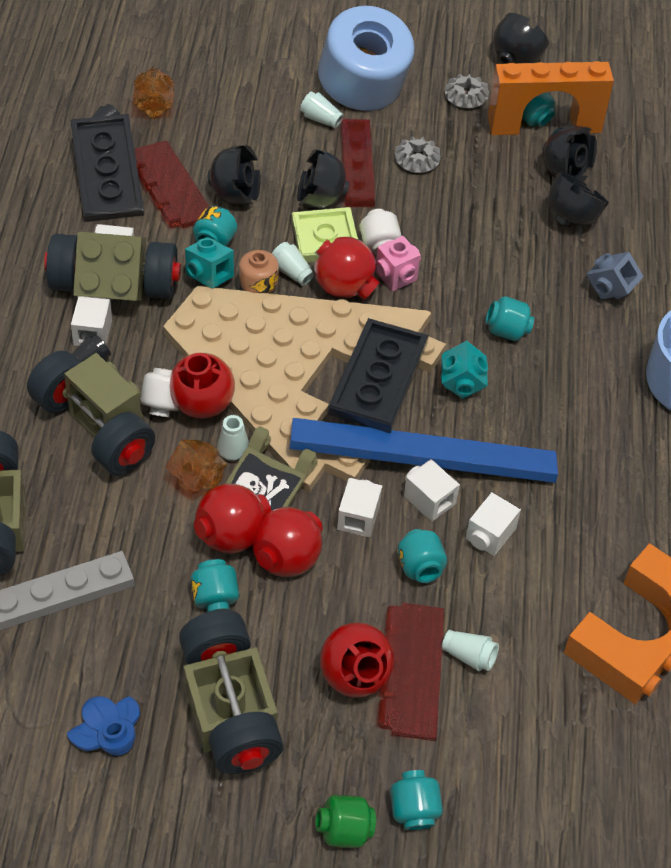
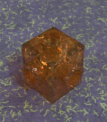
[133,66,174,119]
[165,439,228,493]

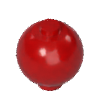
[314,236,380,301]
[169,353,235,419]
[194,483,271,554]
[252,507,323,578]
[320,622,394,698]

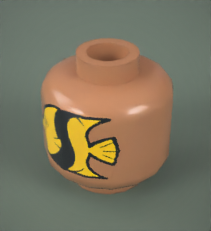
[239,250,279,294]

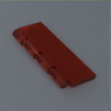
[134,140,210,228]
[377,602,444,741]

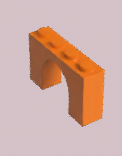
[488,61,614,135]
[564,543,671,704]

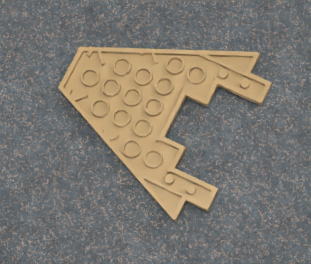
[163,286,446,493]

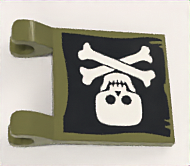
[225,426,318,511]

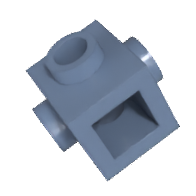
[586,252,644,299]

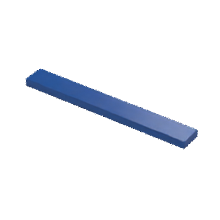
[289,418,558,483]

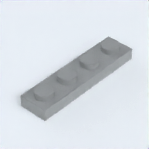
[0,551,135,630]

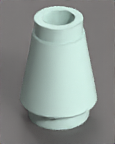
[300,91,344,129]
[272,242,315,286]
[217,415,249,462]
[442,630,499,671]

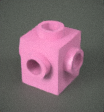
[375,236,421,292]

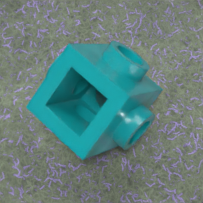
[185,237,234,289]
[441,341,488,399]

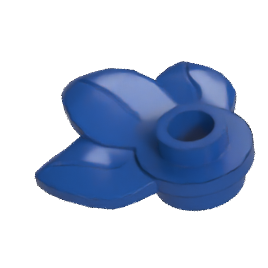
[67,696,140,756]

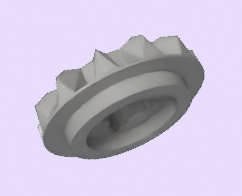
[445,74,489,108]
[395,136,440,173]

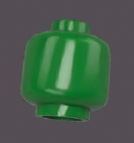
[315,794,376,849]

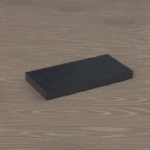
[70,114,144,222]
[327,318,429,433]

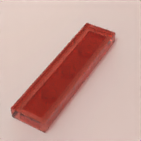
[341,119,375,207]

